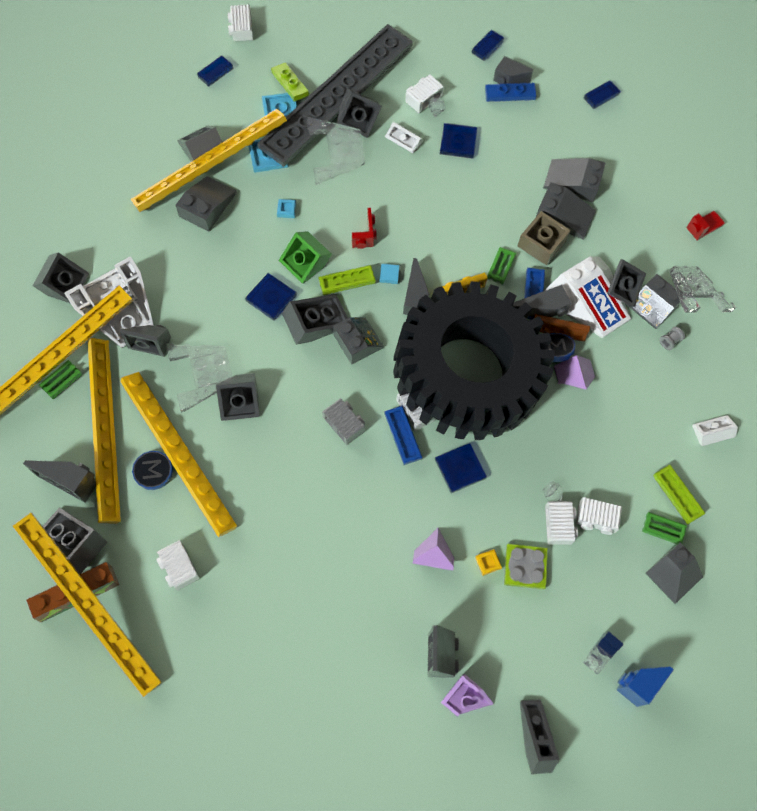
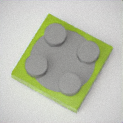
[504,544,547,590]

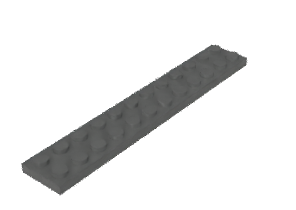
[258,24,413,167]

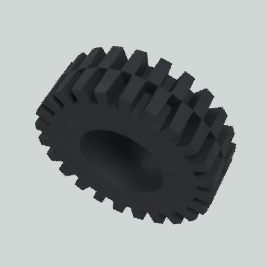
[393,281,554,440]

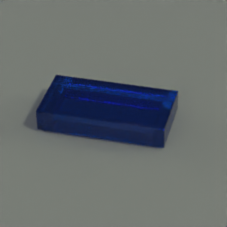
[472,30,504,61]
[197,55,233,87]
[584,80,620,109]

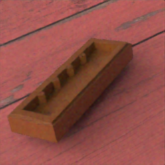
[534,314,590,342]

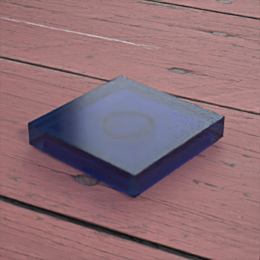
[440,123,477,159]
[245,273,297,321]
[435,443,487,494]

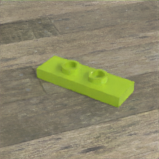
[271,62,309,101]
[318,265,376,295]
[653,465,706,525]

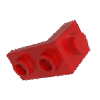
[352,208,377,249]
[686,211,725,240]

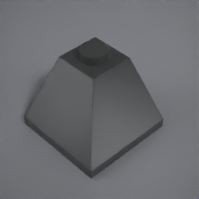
[607,259,647,307]
[120,325,171,357]
[216,373,260,421]
[645,542,703,604]

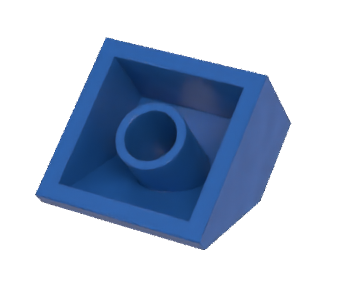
[616,667,674,707]

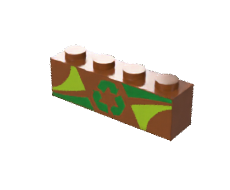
[26,562,120,622]

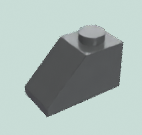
[493,56,534,84]

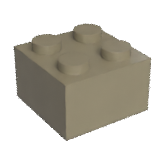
[517,211,571,266]

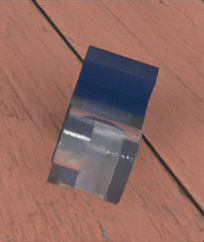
[583,631,624,674]

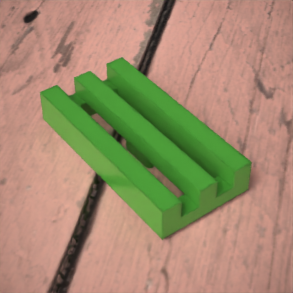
[487,247,516,285]
[39,360,82,399]
[642,512,687,544]

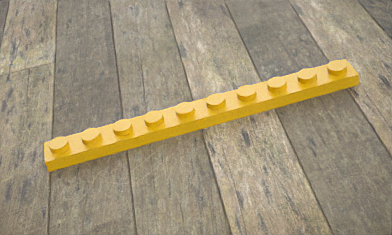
[131,109,287,212]
[0,285,133,415]
[88,338,121,524]
[120,372,237,537]
[13,513,162,697]

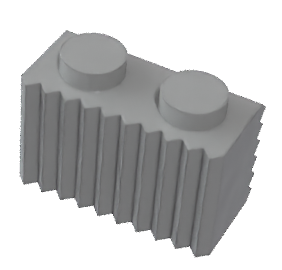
[322,398,365,445]

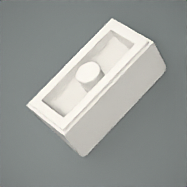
[385,122,424,153]
[692,415,738,446]

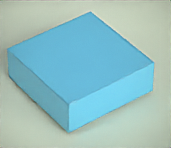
[277,199,296,218]
[380,264,399,284]

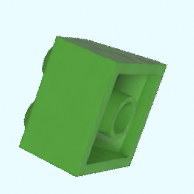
[278,231,332,284]

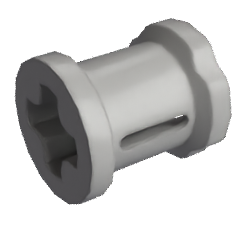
[660,326,685,350]

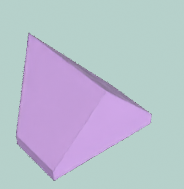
[554,355,595,390]
[413,528,454,571]
[441,674,494,717]

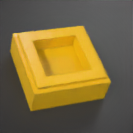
[475,549,502,576]

